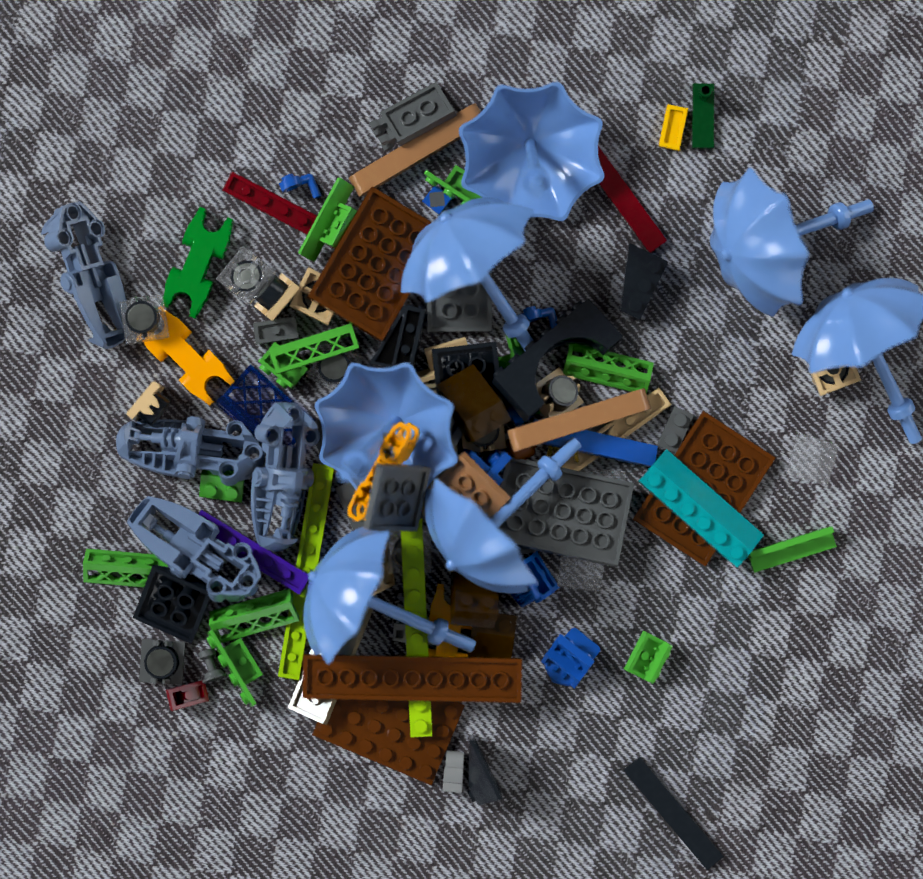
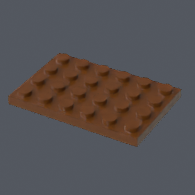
[307,186,432,342]
[632,411,775,567]
[312,699,465,785]

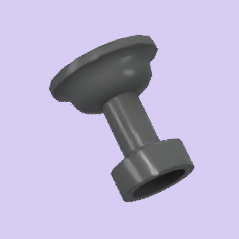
[198,648,228,684]

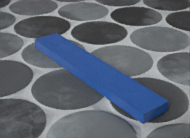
[533,419,658,467]

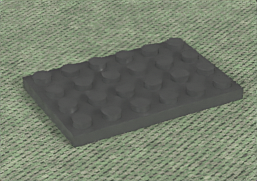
[498,457,634,567]

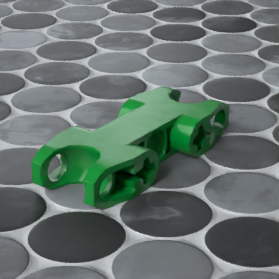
[161,207,234,319]

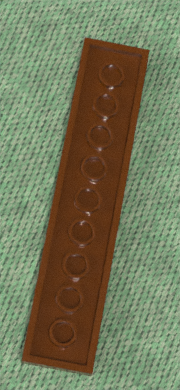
[303,654,522,703]

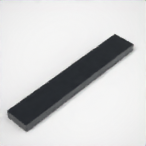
[623,756,724,870]

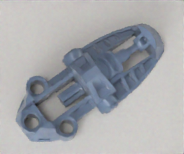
[41,201,130,349]
[251,402,320,552]
[116,416,265,486]
[127,496,261,602]

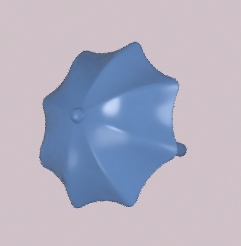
[459,82,604,221]
[710,168,874,317]
[401,198,534,351]
[792,278,923,444]
[315,363,457,490]
[424,437,582,593]
[303,527,476,665]

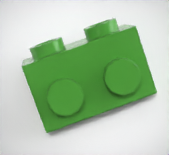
[258,342,309,389]
[199,470,245,502]
[624,631,672,684]

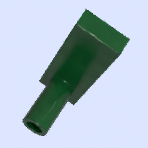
[692,83,714,149]

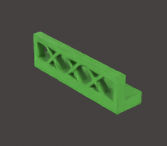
[268,323,359,375]
[563,343,654,393]
[748,526,837,573]
[83,549,168,587]
[209,589,300,643]

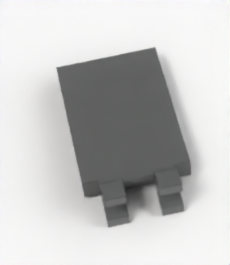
[369,82,457,153]

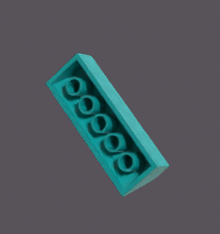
[638,449,764,568]

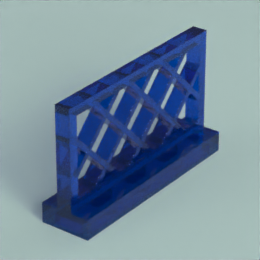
[216,364,315,446]

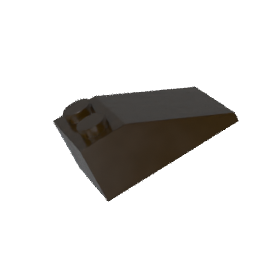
[436,364,511,443]
[451,570,498,629]
[468,613,518,658]

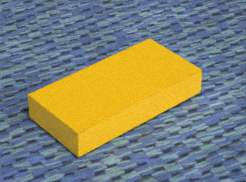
[658,104,688,151]

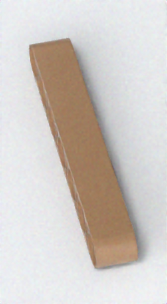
[348,103,481,197]
[507,388,651,452]

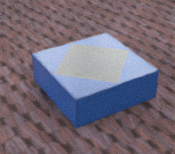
[422,186,452,215]

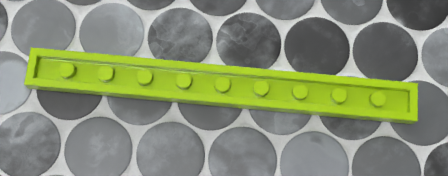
[278,463,334,680]
[401,519,433,737]

